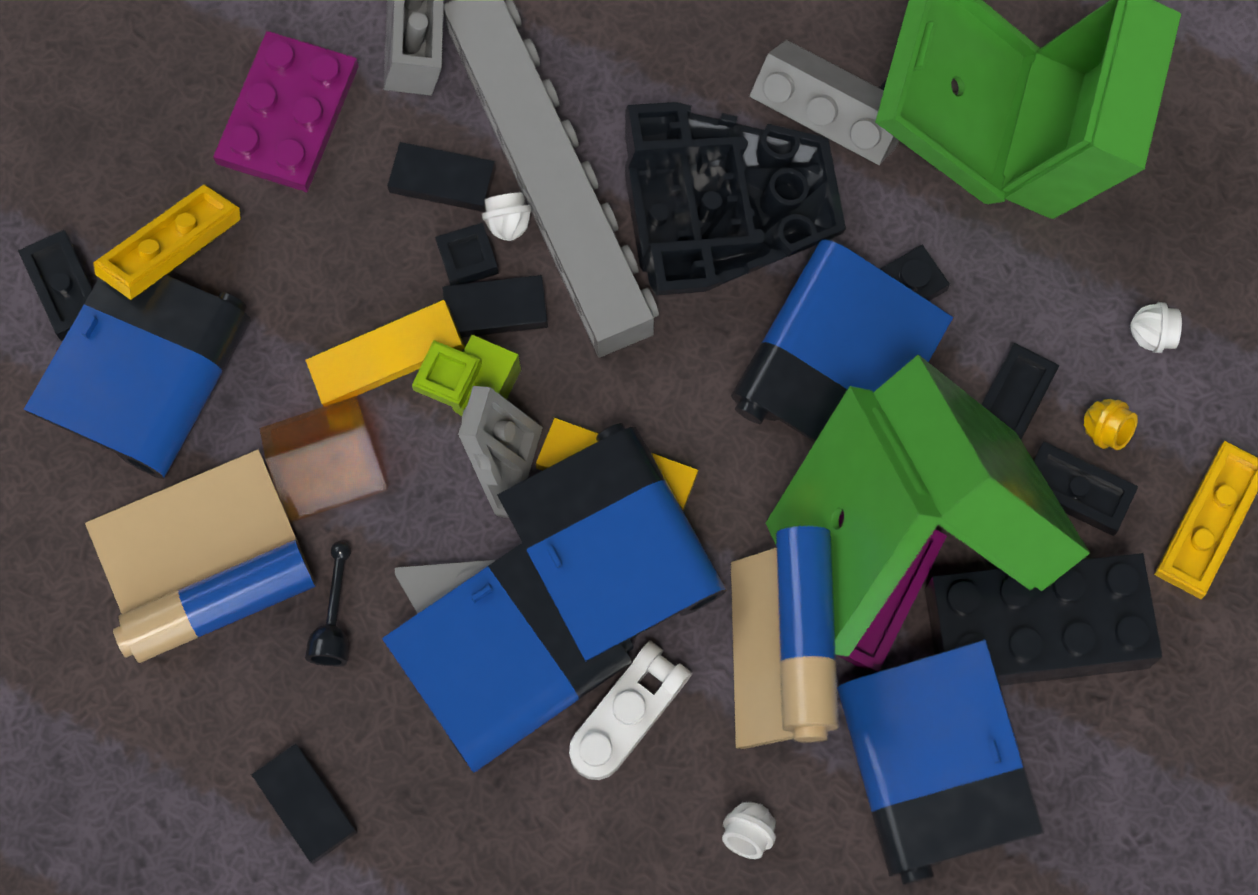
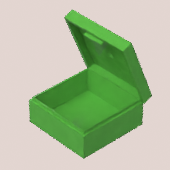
[875,0,1181,219]
[766,355,1090,656]

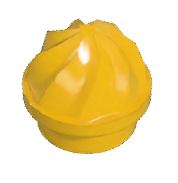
[1084,399,1138,450]

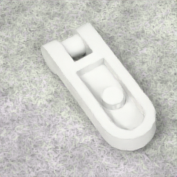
[569,640,692,780]

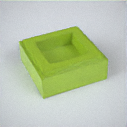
[412,340,482,410]

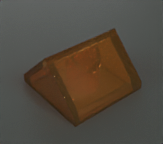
[259,396,388,523]

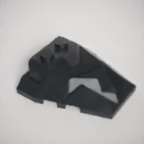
[625,102,846,296]

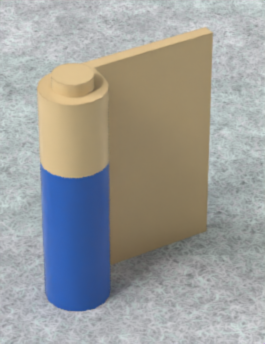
[85,449,316,663]
[731,526,839,749]

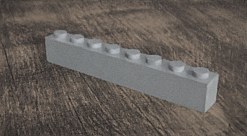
[443,0,659,358]

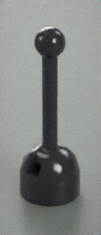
[305,541,351,667]

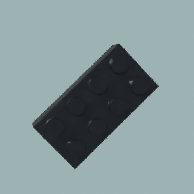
[925,553,1163,686]

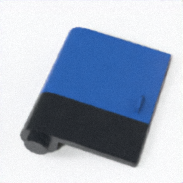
[731,239,954,442]
[24,275,251,479]
[497,423,727,663]
[382,543,634,773]
[837,640,1044,885]

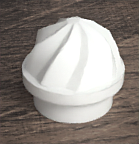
[482,192,532,241]
[1130,302,1182,353]
[722,802,776,859]

